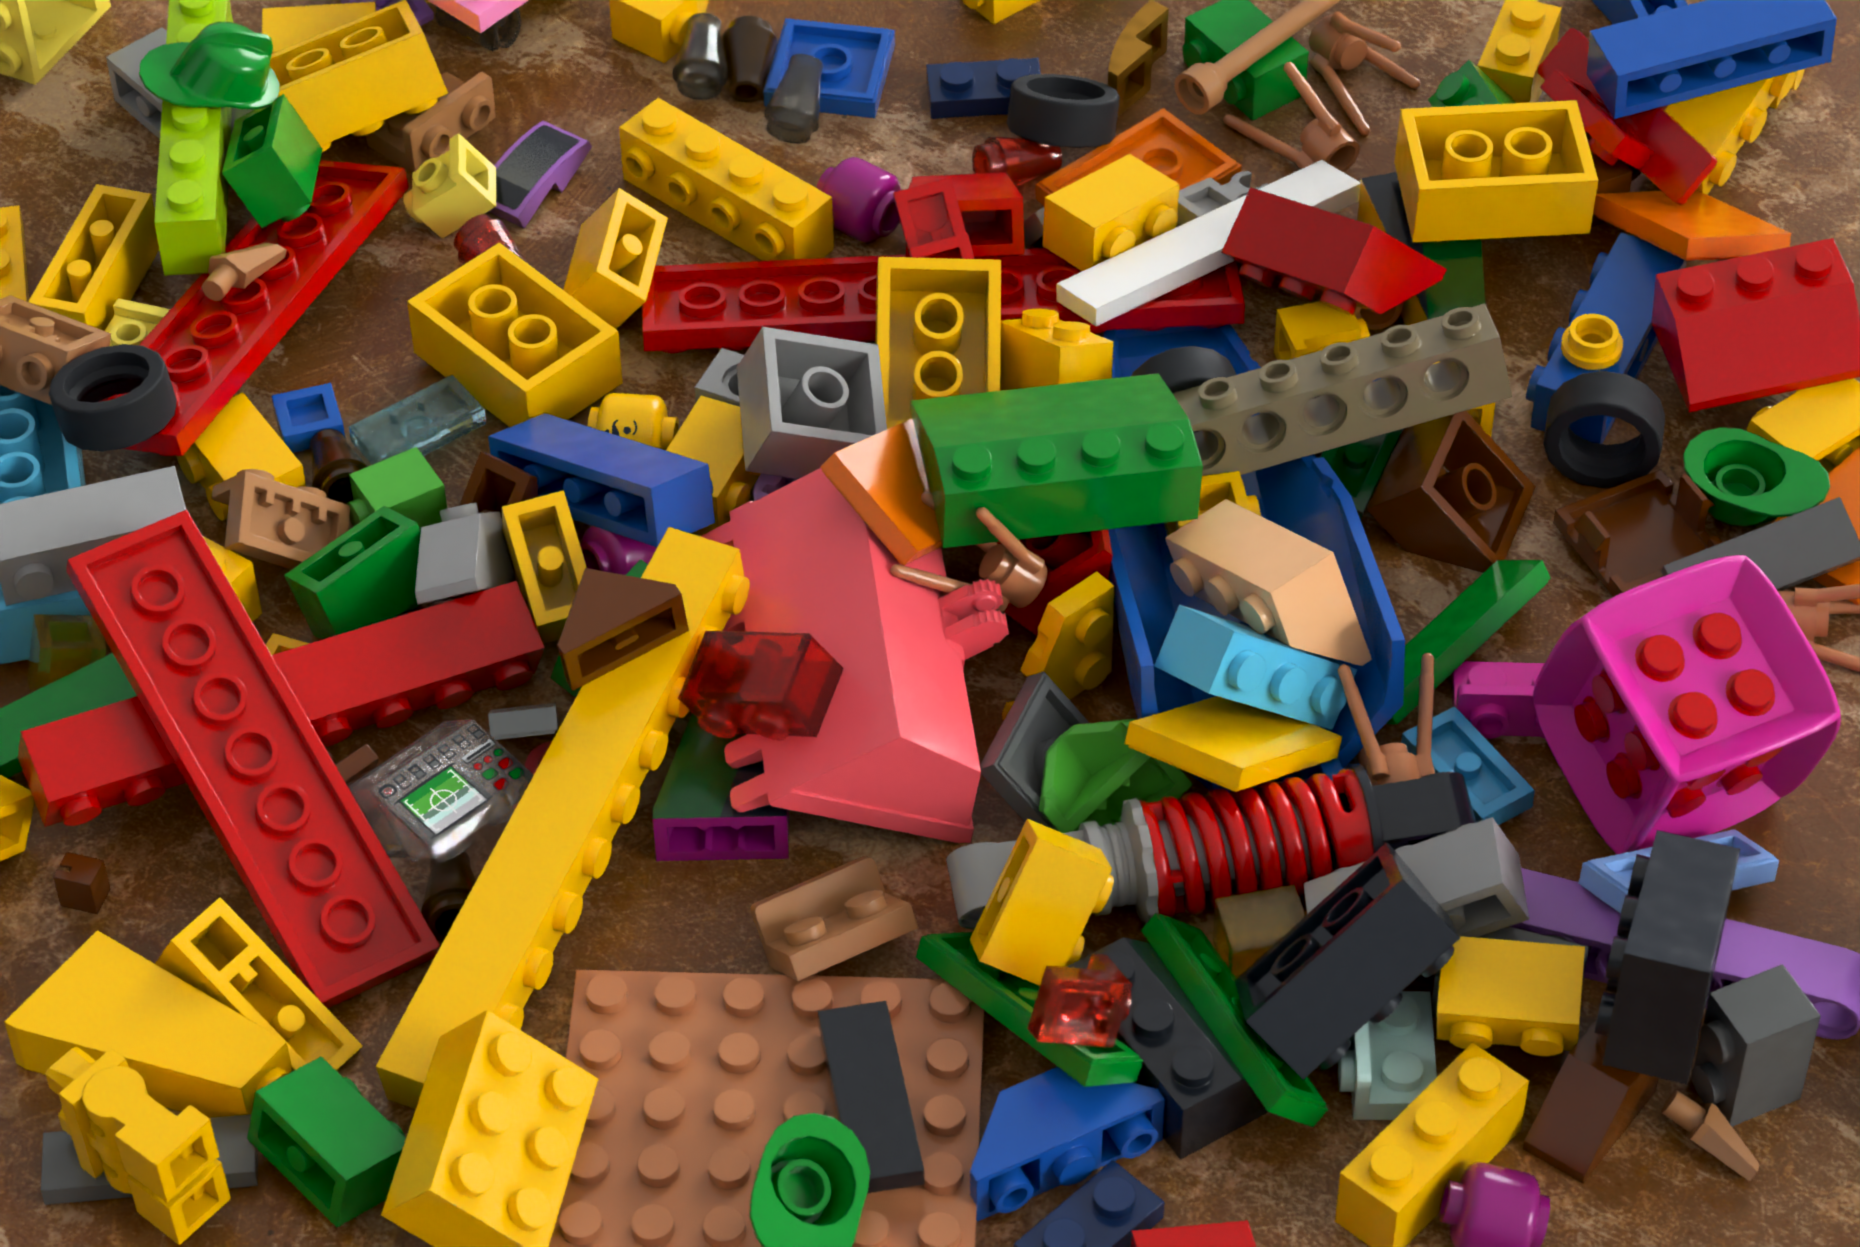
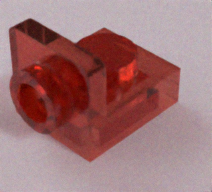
[1027,954,1132,1048]

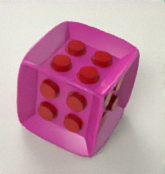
[1533,555,1841,854]

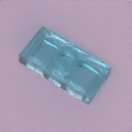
[349,375,487,465]

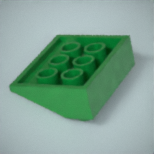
[910,373,1203,548]

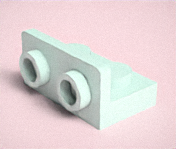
[1338,991,1437,1120]

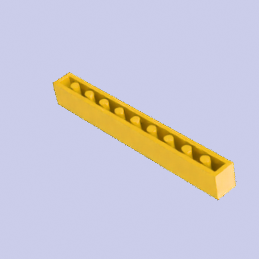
[375,527,750,1109]

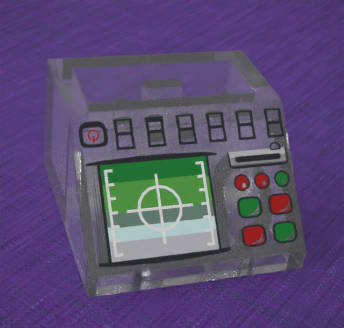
[348,719,534,862]

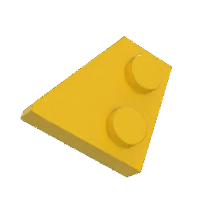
[1002,571,1114,720]

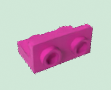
[1451,661,1545,739]

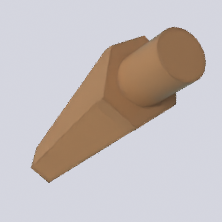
[202,243,286,301]
[1661,1090,1759,1182]

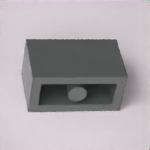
[1692,964,1821,1126]

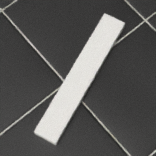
[1057,160,1360,327]

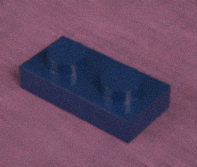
[926,58,1041,119]
[1013,1160,1165,1247]

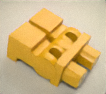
[45,1047,231,1245]

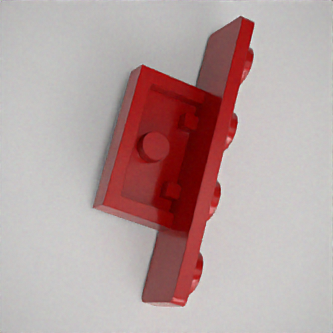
[1537,28,1717,205]

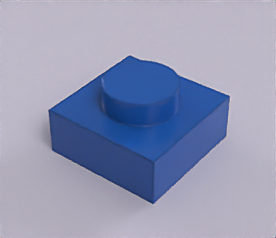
[271,383,346,453]

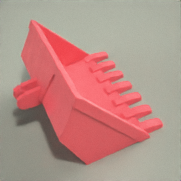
[700,468,1009,843]

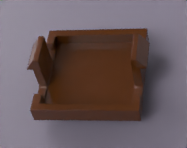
[1553,469,1723,597]

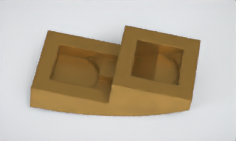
[1108,0,1169,118]

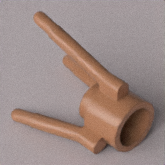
[1309,11,1420,136]
[1223,62,1360,173]
[890,492,1048,613]
[1778,584,1860,672]
[1338,653,1435,786]

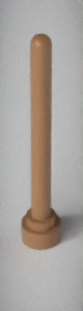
[1174,0,1341,115]

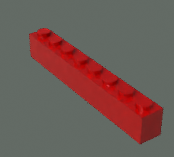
[18,581,545,827]

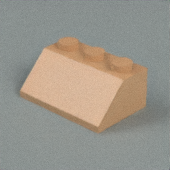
[1165,499,1372,666]

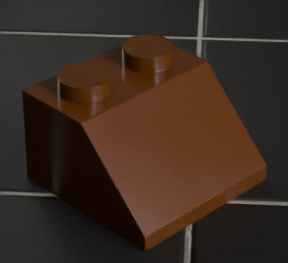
[1367,411,1536,573]

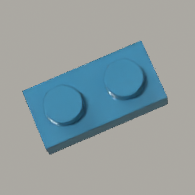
[1401,706,1535,825]

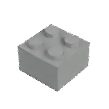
[737,327,887,479]

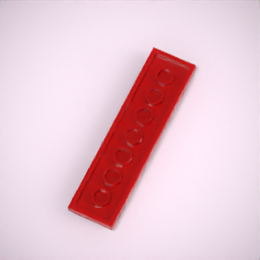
[99,160,410,456]
[66,509,440,1009]

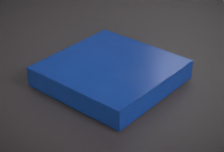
[764,18,895,118]

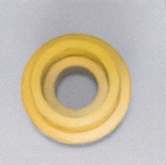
[1561,314,1623,370]

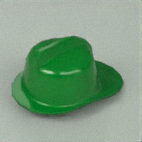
[139,21,280,109]
[1683,427,1830,527]
[749,1113,870,1247]

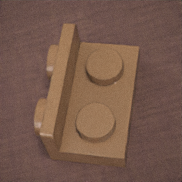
[366,71,496,173]
[0,295,111,405]
[212,469,350,570]
[750,856,918,981]

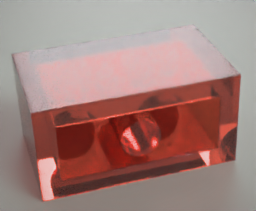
[678,631,844,741]

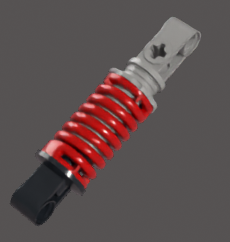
[946,764,1476,929]

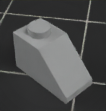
[415,503,516,604]

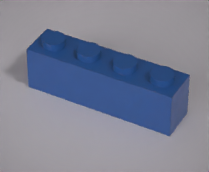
[1587,0,1837,119]
[1526,232,1687,444]
[488,413,715,547]

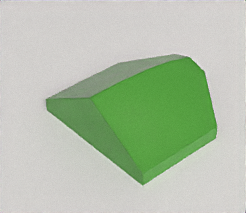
[1039,719,1193,833]

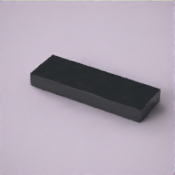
[818,1001,925,1194]

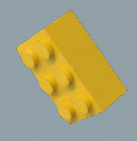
[270,0,448,153]
[1394,100,1599,242]
[407,243,623,427]
[875,257,1001,429]
[381,1010,598,1247]

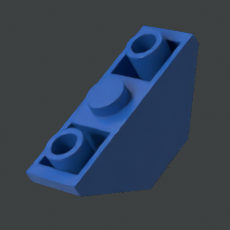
[970,1067,1165,1222]

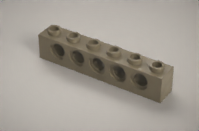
[1172,303,1512,476]

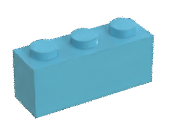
[1154,605,1357,730]

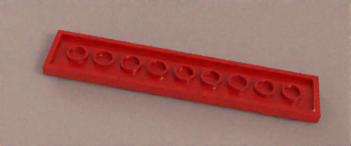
[642,248,1245,353]

